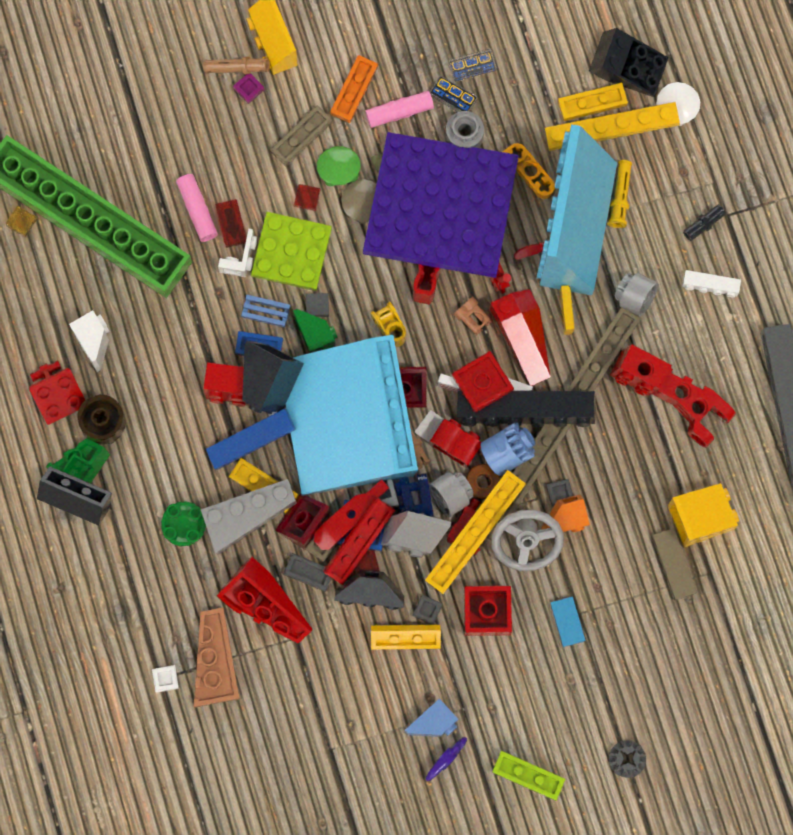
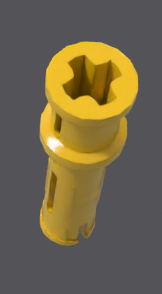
[607,160,632,228]

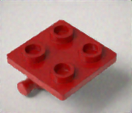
[29,360,85,425]

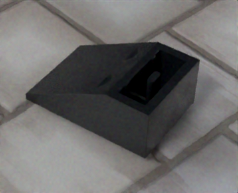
[589,28,669,97]

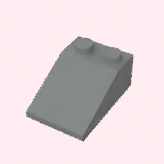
[381,511,451,558]

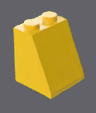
[668,483,739,548]

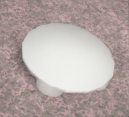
[656,82,700,126]

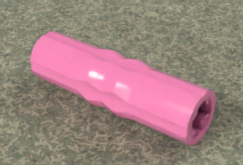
[365,91,434,128]
[176,174,218,242]

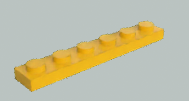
[545,102,680,151]
[425,470,526,595]

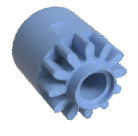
[481,423,535,476]

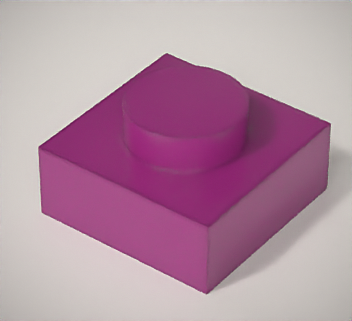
[233,73,265,104]

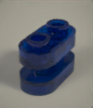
[395,473,434,517]

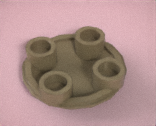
[341,179,377,224]

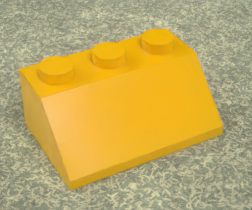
[246,0,298,75]

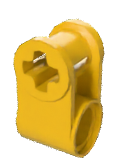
[370,301,406,347]

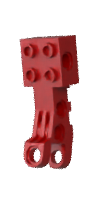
[610,344,736,448]

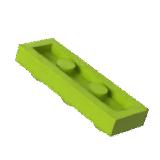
[492,751,566,801]

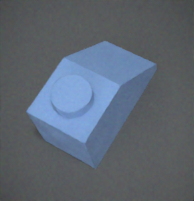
[405,699,458,737]

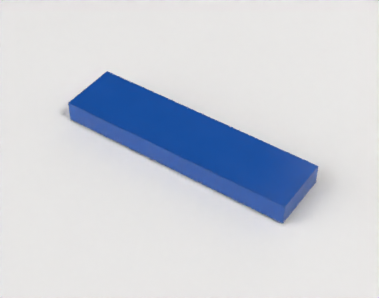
[206,409,296,470]

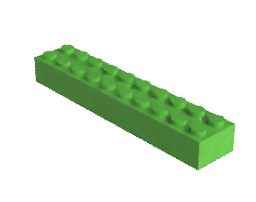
[0,135,192,299]

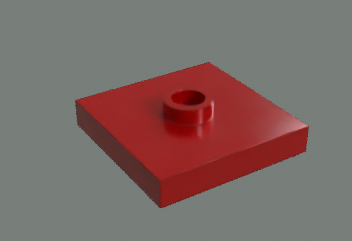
[451,351,514,413]

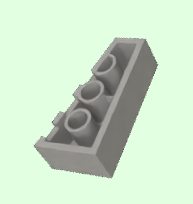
[201,479,297,555]

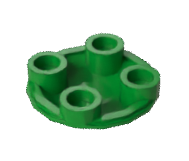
[161,501,206,547]

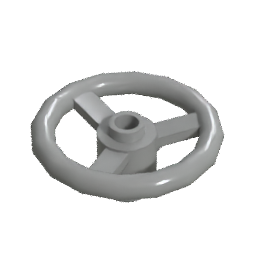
[491,510,564,571]

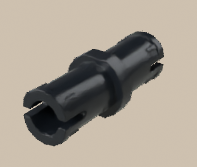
[683,204,726,242]

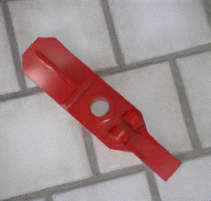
[314,480,389,550]

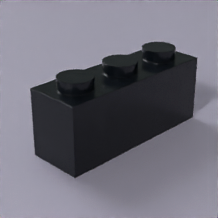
[37,466,112,526]

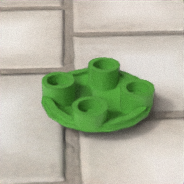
[317,146,361,186]

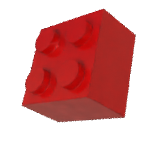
[203,362,247,407]
[464,586,512,636]

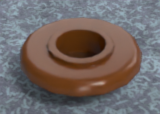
[466,464,501,499]

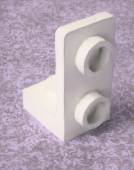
[218,229,257,277]

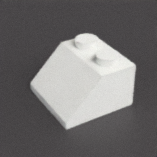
[69,310,110,372]

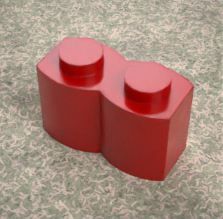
[413,264,440,305]
[429,419,481,468]

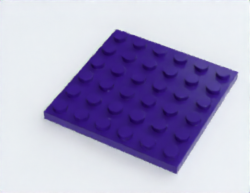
[363,132,519,278]

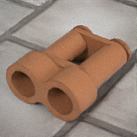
[453,296,493,336]

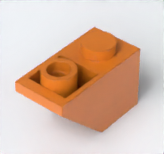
[541,494,590,538]

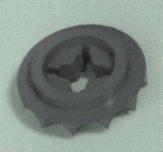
[609,740,646,778]

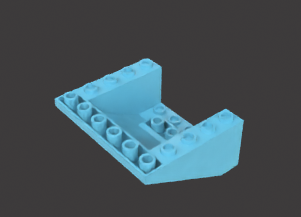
[537,124,617,295]
[285,335,418,496]

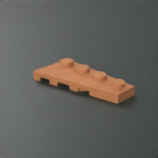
[194,608,240,708]

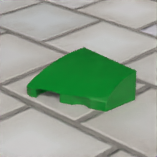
[46,438,110,484]

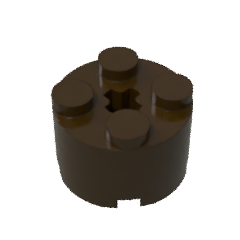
[77,394,126,445]

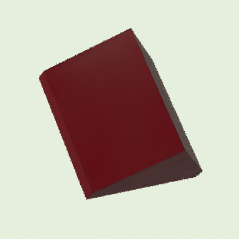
[399,367,427,408]
[275,493,330,550]

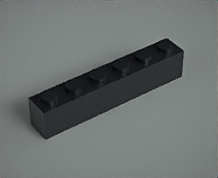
[457,391,596,427]

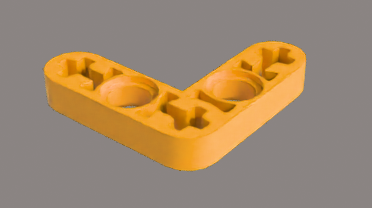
[503,143,555,199]

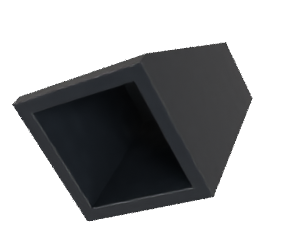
[242,341,304,414]

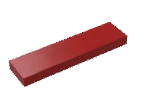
[323,496,395,585]

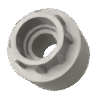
[445,111,484,148]
[615,273,659,317]
[428,472,473,517]

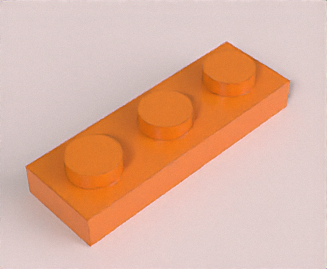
[330,55,378,123]

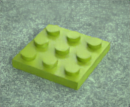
[251,212,332,291]

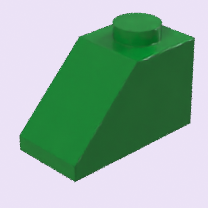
[293,309,338,353]

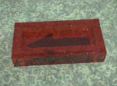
[215,199,247,248]

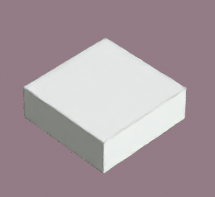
[152,665,179,693]

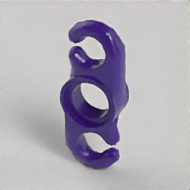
[425,737,467,782]

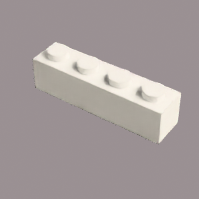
[682,270,741,297]

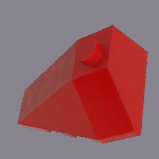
[490,289,551,387]
[216,556,312,643]

